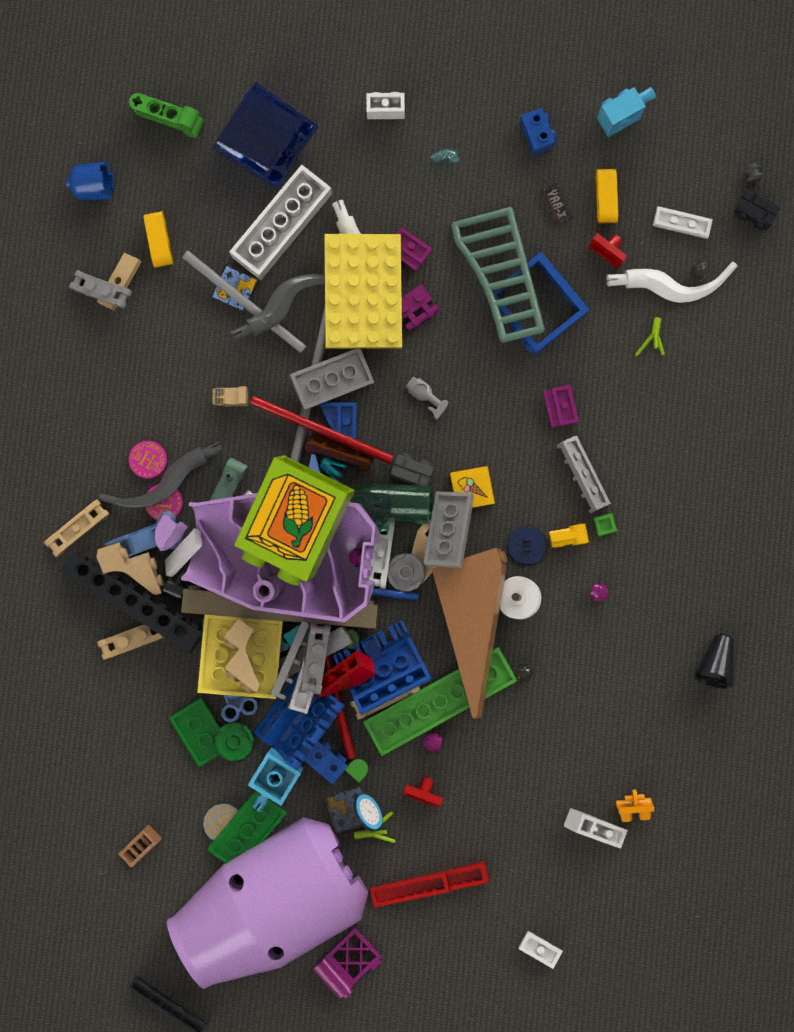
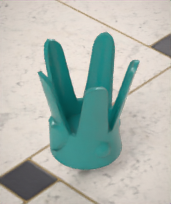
[319,456,347,481]

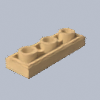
[97,253,141,311]

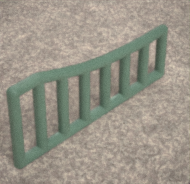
[451,207,545,343]

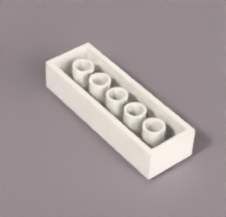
[229,165,332,280]

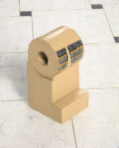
[212,386,248,406]

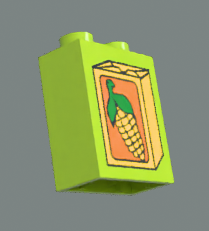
[234,455,355,586]

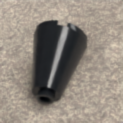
[694,633,734,689]

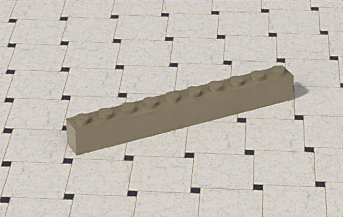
[181,586,378,629]

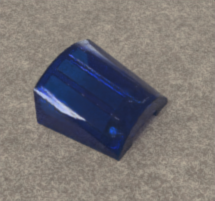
[211,82,319,190]

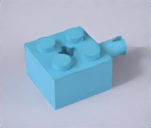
[597,87,656,137]
[248,747,304,812]

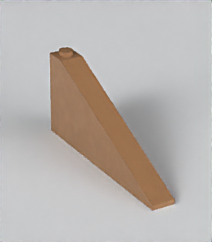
[432,548,507,719]

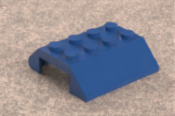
[333,620,432,715]
[253,671,345,770]

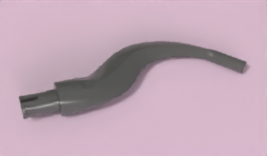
[230,274,325,342]
[99,441,224,508]

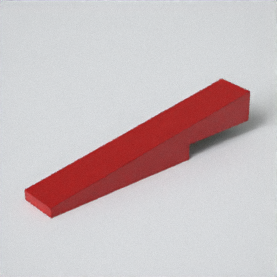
[370,861,490,908]

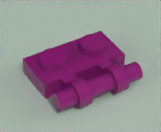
[402,284,440,331]

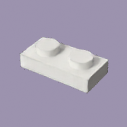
[518,931,563,969]

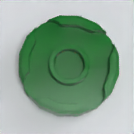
[214,722,254,761]

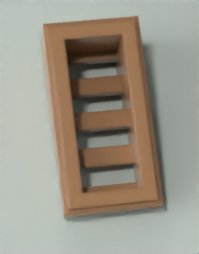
[118,825,161,868]

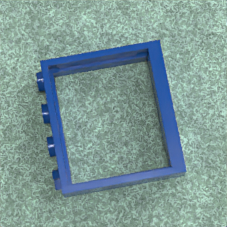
[487,252,589,355]

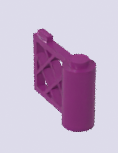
[312,927,382,999]

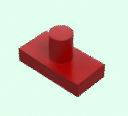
[588,233,627,269]
[402,777,443,808]

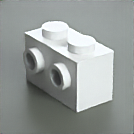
[367,92,405,119]

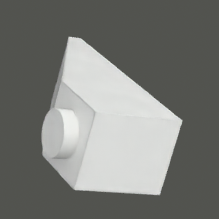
[564,808,628,848]

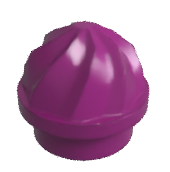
[349,548,362,567]
[589,582,609,601]
[423,733,442,752]

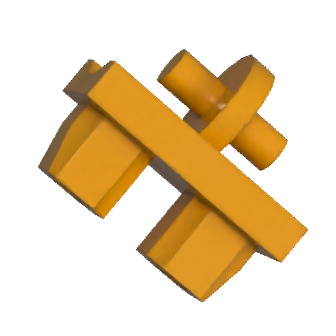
[616,789,654,822]

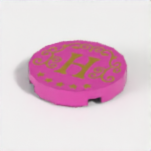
[129,441,168,479]
[145,484,183,520]

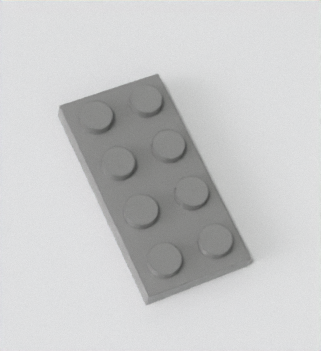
[289,349,374,411]
[423,491,474,568]

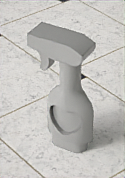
[405,376,448,421]

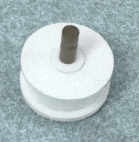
[500,576,541,619]

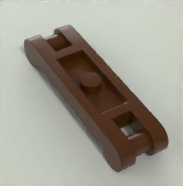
[305,434,375,471]

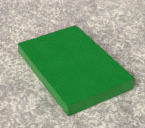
[169,697,221,767]

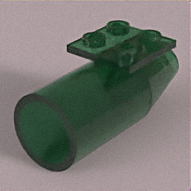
[350,483,433,531]

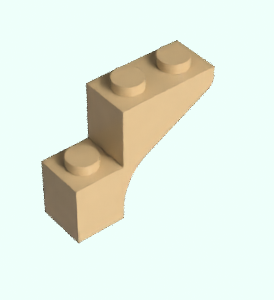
[96,542,164,595]
[224,619,259,693]

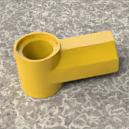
[549,524,589,548]

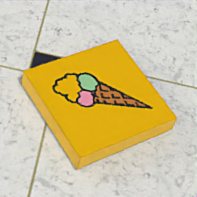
[450,466,495,508]

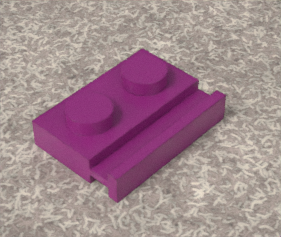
[397,227,432,272]
[543,385,579,428]

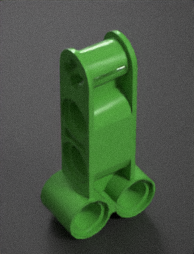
[129,93,204,138]

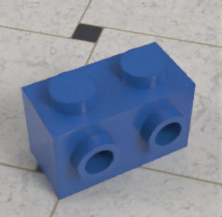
[519,108,557,156]
[304,740,348,784]

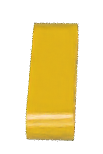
[596,169,618,223]
[144,211,173,268]

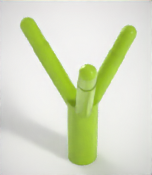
[635,317,665,356]
[354,811,395,843]

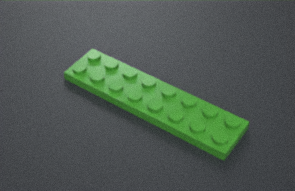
[363,647,517,756]

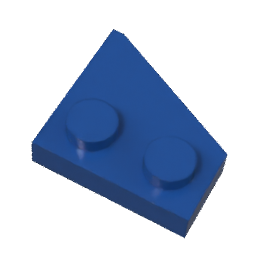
[320,402,357,440]

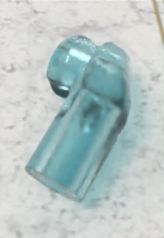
[431,148,460,163]

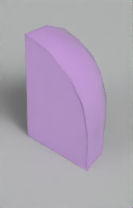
[155,515,188,551]

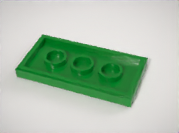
[207,790,287,864]

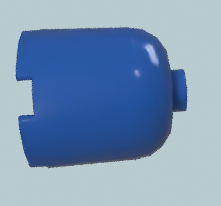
[66,161,114,201]

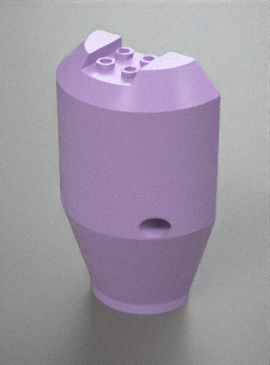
[181,493,379,622]
[167,817,369,989]

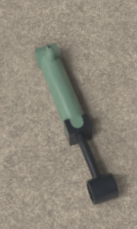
[162,457,248,603]

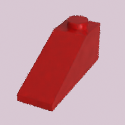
[318,651,376,698]

